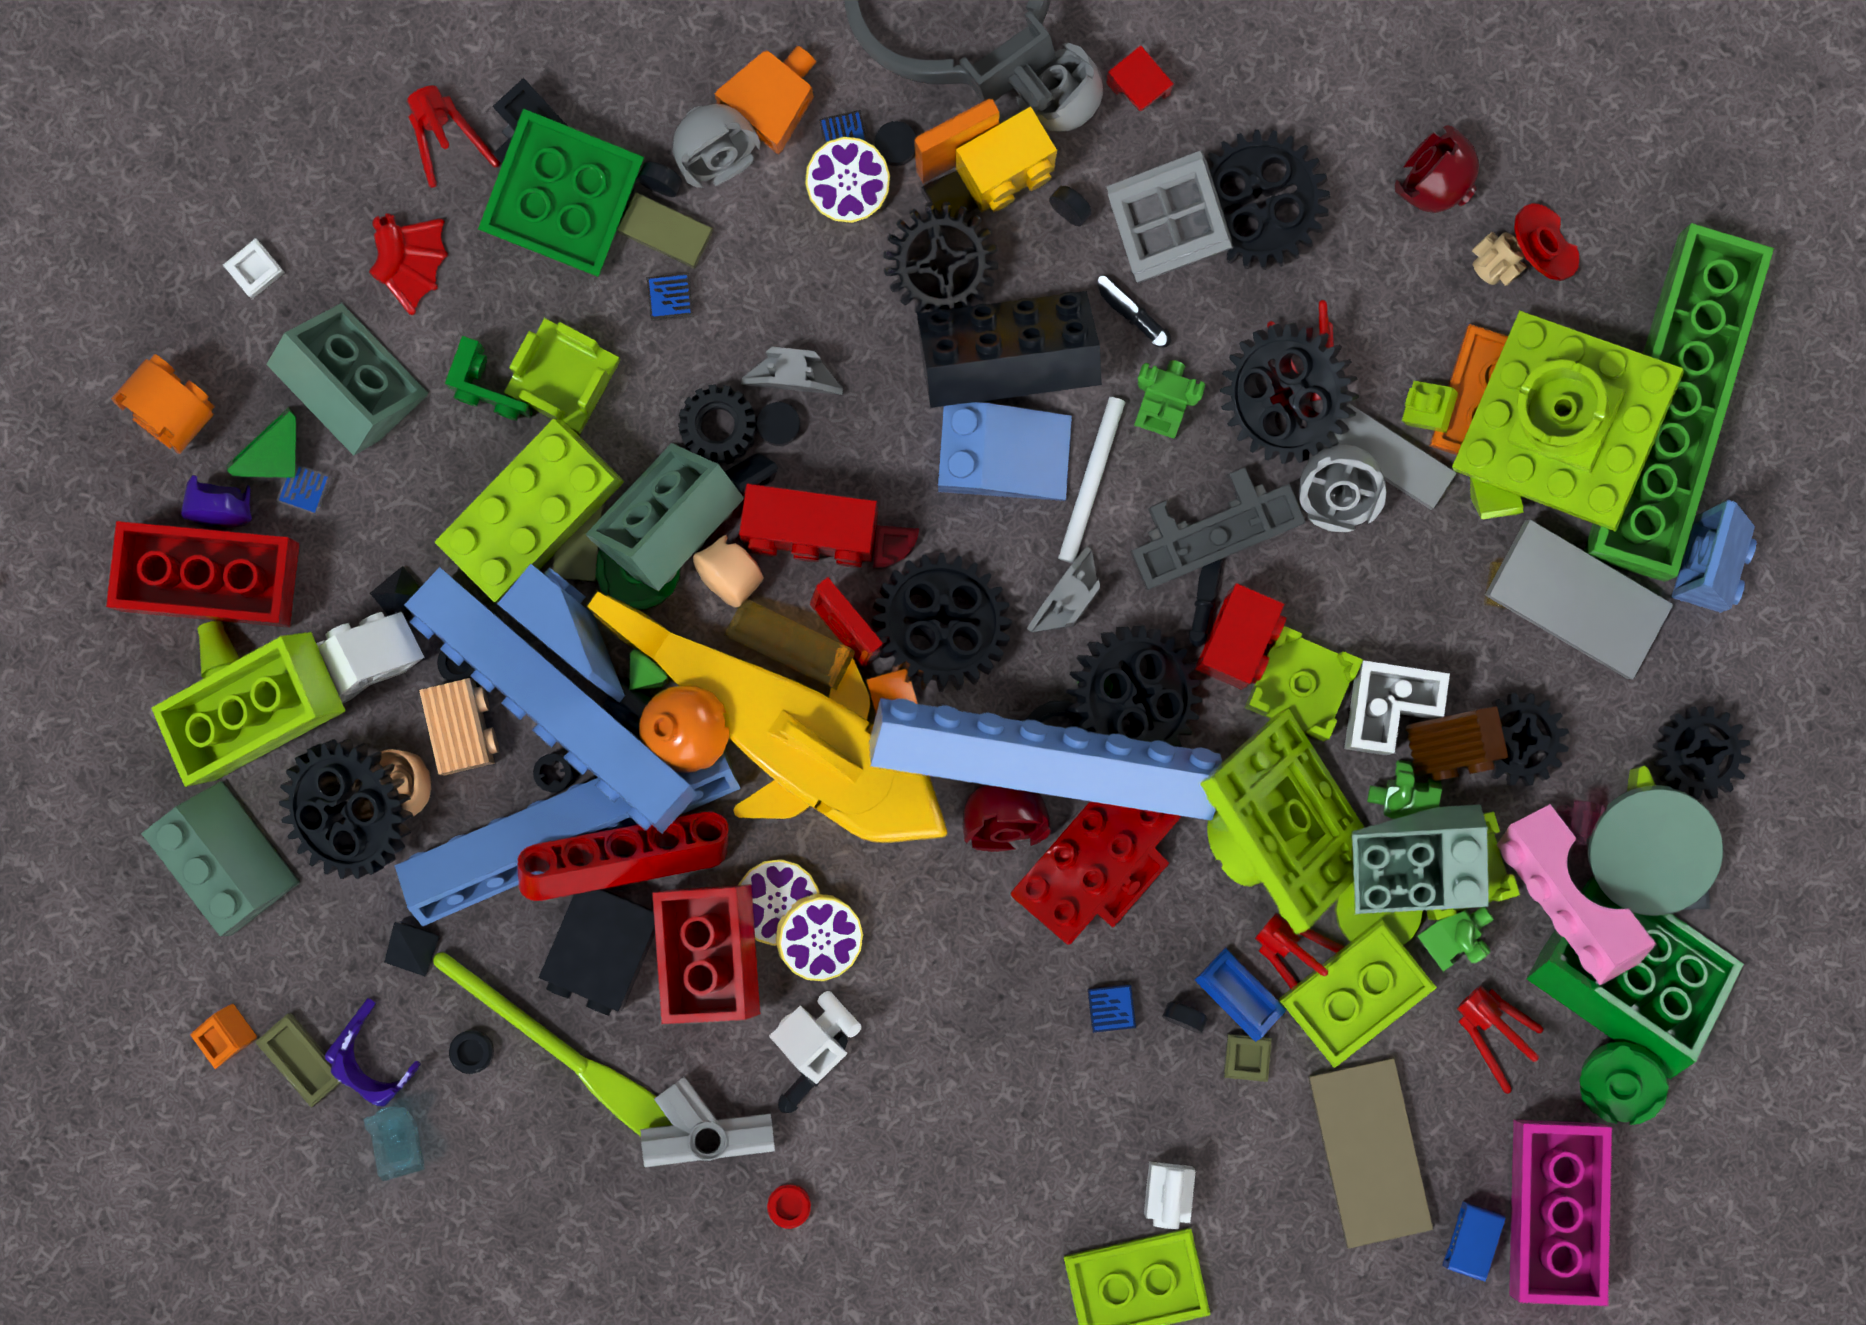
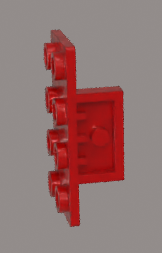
[1011,801,1181,945]

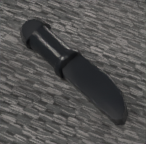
[1098,275,1171,348]
[1189,558,1224,647]
[778,1031,848,1113]

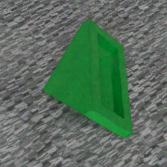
[226,407,296,478]

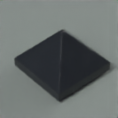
[370,566,420,619]

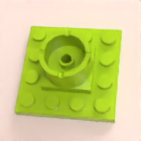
[1452,310,1684,532]
[1200,708,1365,934]

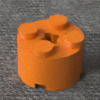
[111,354,215,454]

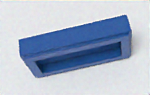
[1194,948,1287,1042]

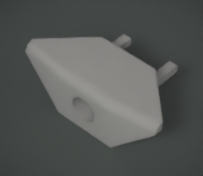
[741,347,843,395]
[1027,546,1100,633]

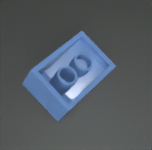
[938,402,1072,501]
[1671,500,1757,613]
[498,564,625,703]

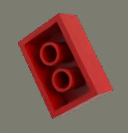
[739,484,879,568]
[652,884,761,1024]

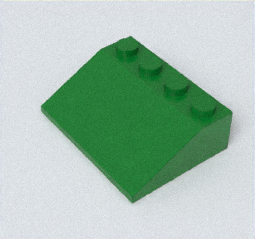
[1526,875,1744,1079]

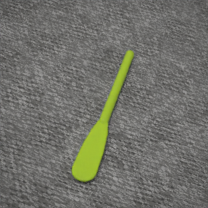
[433,952,672,1137]

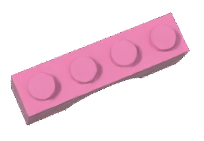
[1497,804,1656,985]

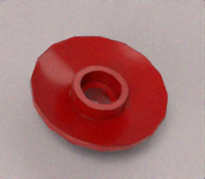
[1514,203,1580,281]

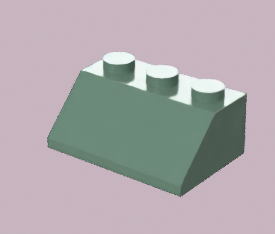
[266,303,428,456]
[586,443,744,591]
[141,781,300,936]

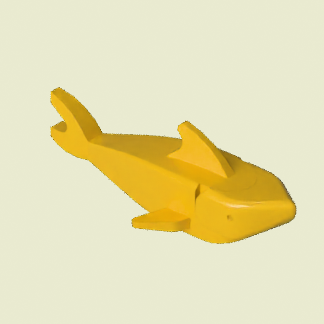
[587,592,948,843]

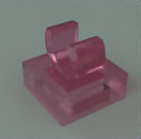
[1556,800,1605,847]

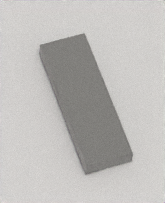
[1334,403,1456,510]

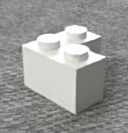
[316,612,425,703]
[1344,661,1450,756]

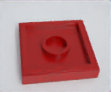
[810,577,883,668]

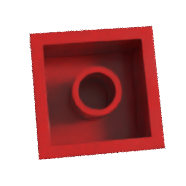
[1194,583,1287,690]

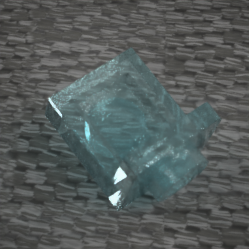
[364,1107,425,1181]

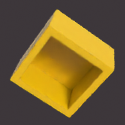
[956,106,1057,213]

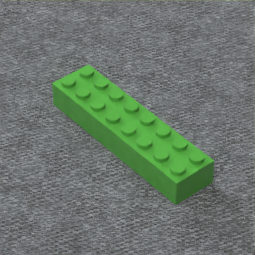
[1584,223,1774,582]

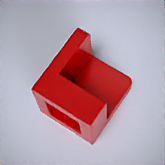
[1106,45,1173,111]

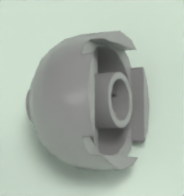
[1016,43,1103,132]
[672,104,761,188]
[1299,444,1387,532]

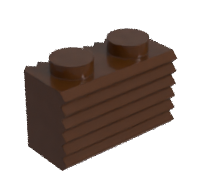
[1405,706,1508,781]

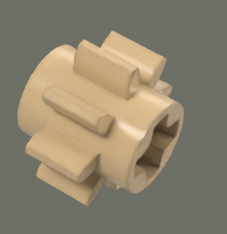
[1472,232,1526,286]

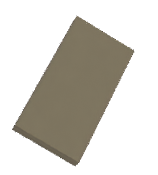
[1308,1058,1433,1249]

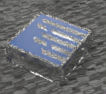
[276,463,334,517]

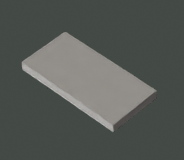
[1485,520,1673,679]

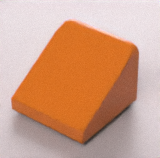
[866,669,918,713]
[190,1004,257,1069]

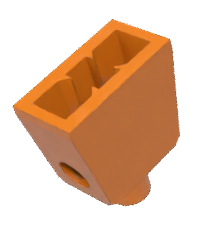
[714,46,816,155]

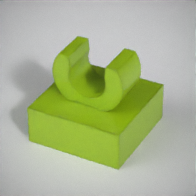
[1402,381,1458,433]

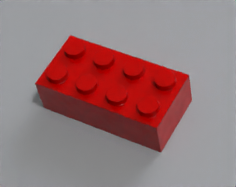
[106,521,300,628]

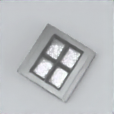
[1106,150,1233,283]

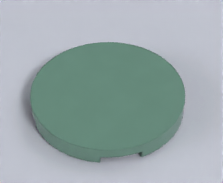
[1588,785,1723,915]

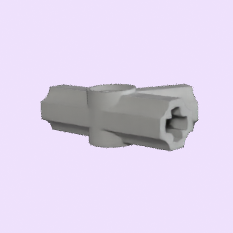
[640,1076,775,1167]

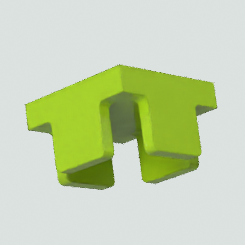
[504,318,621,434]

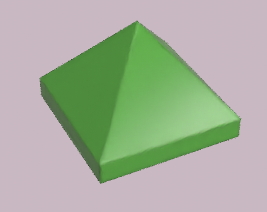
[629,649,667,690]

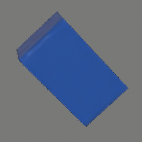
[1442,1201,1505,1282]

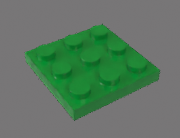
[478,108,644,277]

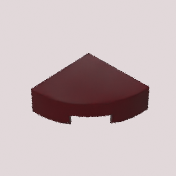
[873,525,919,569]

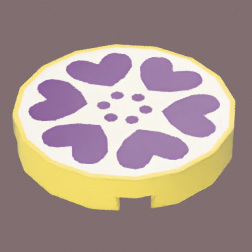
[805,137,890,223]
[739,859,820,946]
[775,894,863,981]

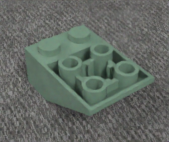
[1352,805,1489,914]

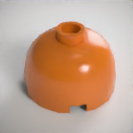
[639,686,729,773]

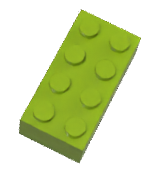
[435,418,625,603]
[151,632,346,787]

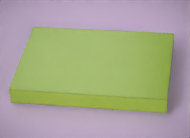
[1279,918,1437,1068]
[1063,1228,1211,1325]

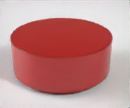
[767,1183,811,1229]

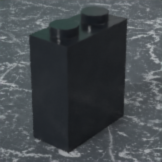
[538,889,655,1016]

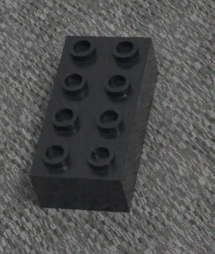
[917,291,1102,408]

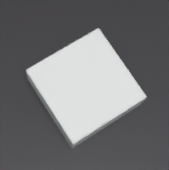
[223,238,285,299]

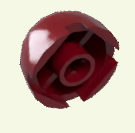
[1395,125,1479,213]
[962,784,1051,852]

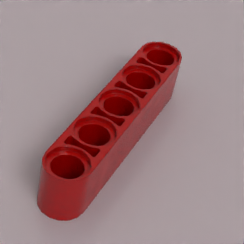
[518,812,729,901]

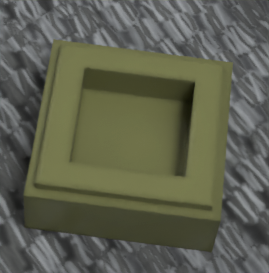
[1223,1034,1272,1082]

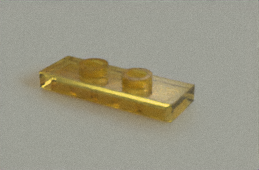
[724,599,856,690]

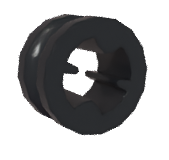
[533,754,574,793]

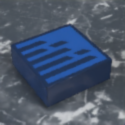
[1087,984,1136,1033]

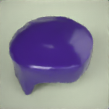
[181,475,252,529]

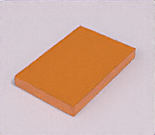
[915,99,999,184]
[1429,324,1508,455]

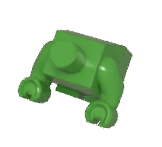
[1134,360,1205,439]
[1367,760,1442,820]
[1418,907,1494,972]

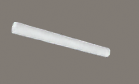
[1058,397,1125,563]

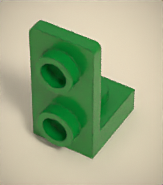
[445,336,534,421]

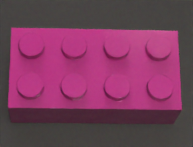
[1509,1120,1612,1306]

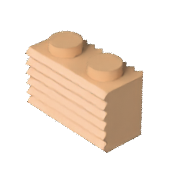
[419,678,499,776]

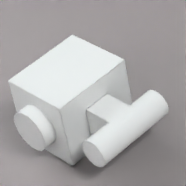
[769,991,861,1084]
[1144,1161,1196,1229]

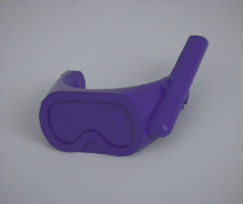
[325,998,421,1107]

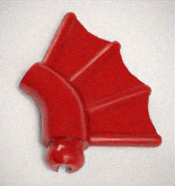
[369,213,448,315]

